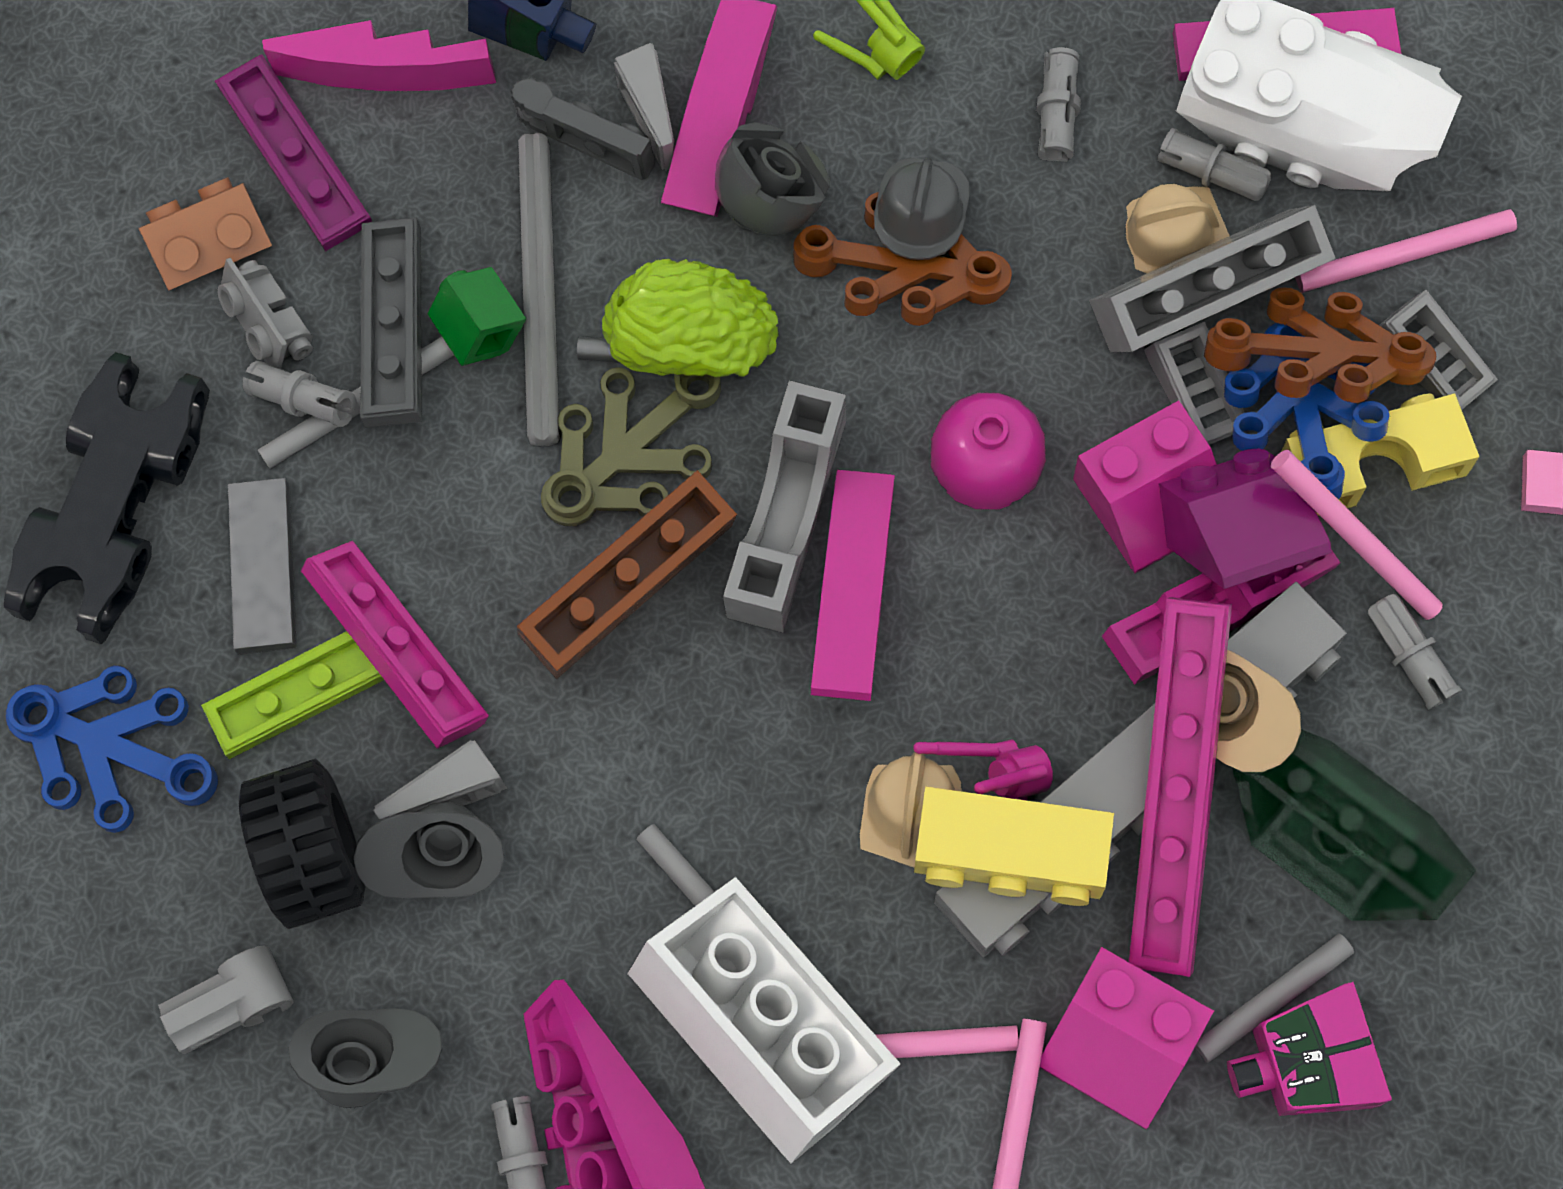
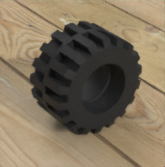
[239,759,365,929]

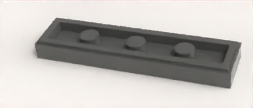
[360,217,422,428]

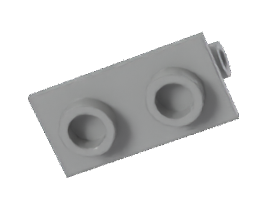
[218,258,313,369]

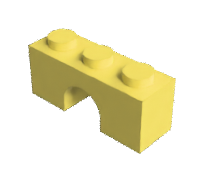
[1281,393,1480,516]

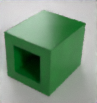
[427,267,526,366]

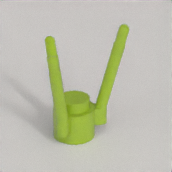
[813,0,925,80]

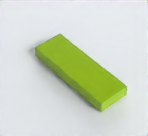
[201,631,384,759]

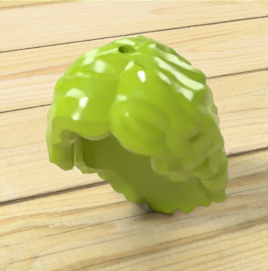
[602,259,778,377]

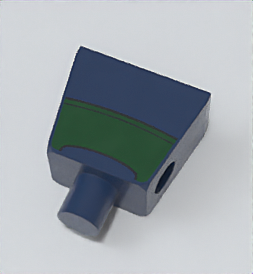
[468,0,597,61]

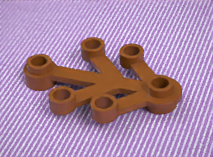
[793,192,1012,326]
[1204,287,1437,403]

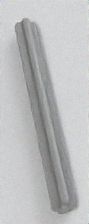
[518,133,560,446]

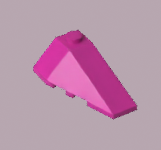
[523,979,705,1189]

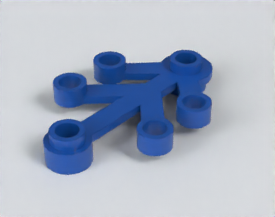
[1224,323,1389,500]
[6,666,218,833]

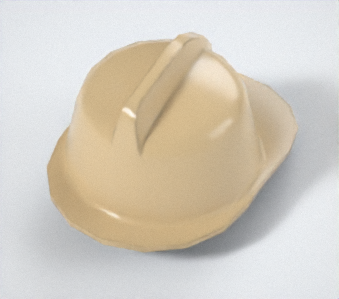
[1126,184,1229,273]
[1216,650,1301,772]
[860,752,962,867]

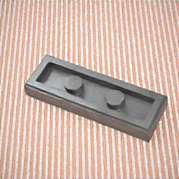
[228,478,296,654]

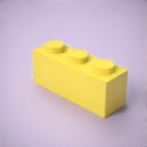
[914,786,1114,906]

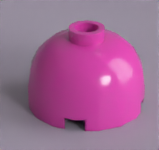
[931,393,1046,509]

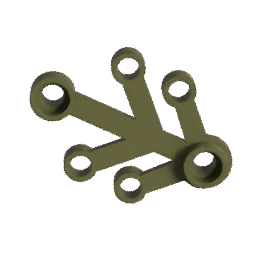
[541,367,721,526]

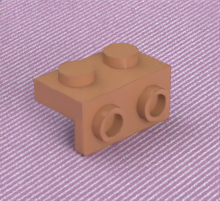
[139,177,272,291]

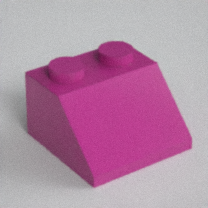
[1073,400,1217,574]
[1040,947,1214,1130]

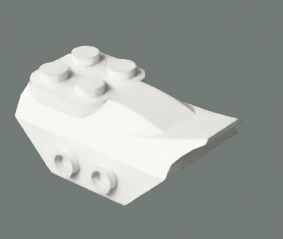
[1176,0,1462,191]

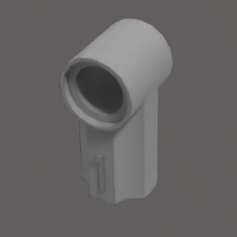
[158,945,294,1055]

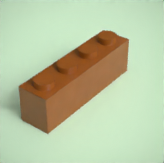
[517,470,737,679]

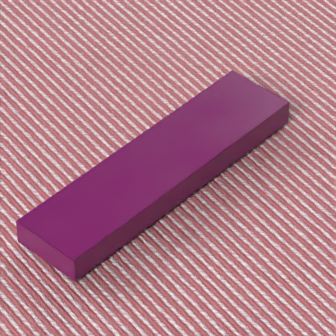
[215,54,372,252]

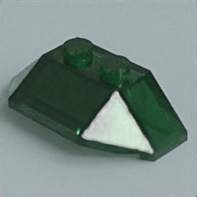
[1232,729,1476,921]

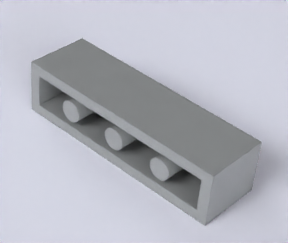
[1089,205,1336,352]

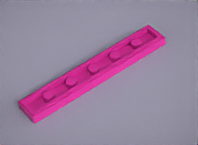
[1129,597,1232,977]

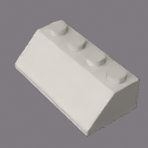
[628,877,900,1164]

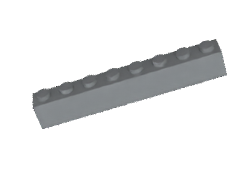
[934,582,1347,958]

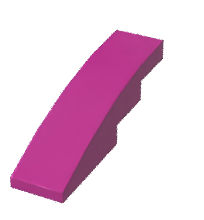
[661,0,778,217]
[262,20,496,91]
[811,470,895,701]
[1102,550,1341,685]

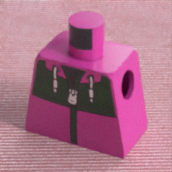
[1227,982,1392,1116]

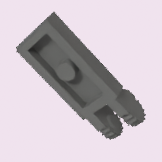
[511,77,655,181]

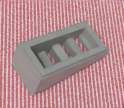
[614,43,675,171]
[1379,290,1498,410]
[1144,322,1245,445]
[373,740,507,820]

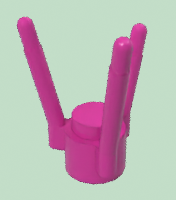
[913,739,1053,801]

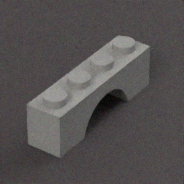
[723,381,846,633]

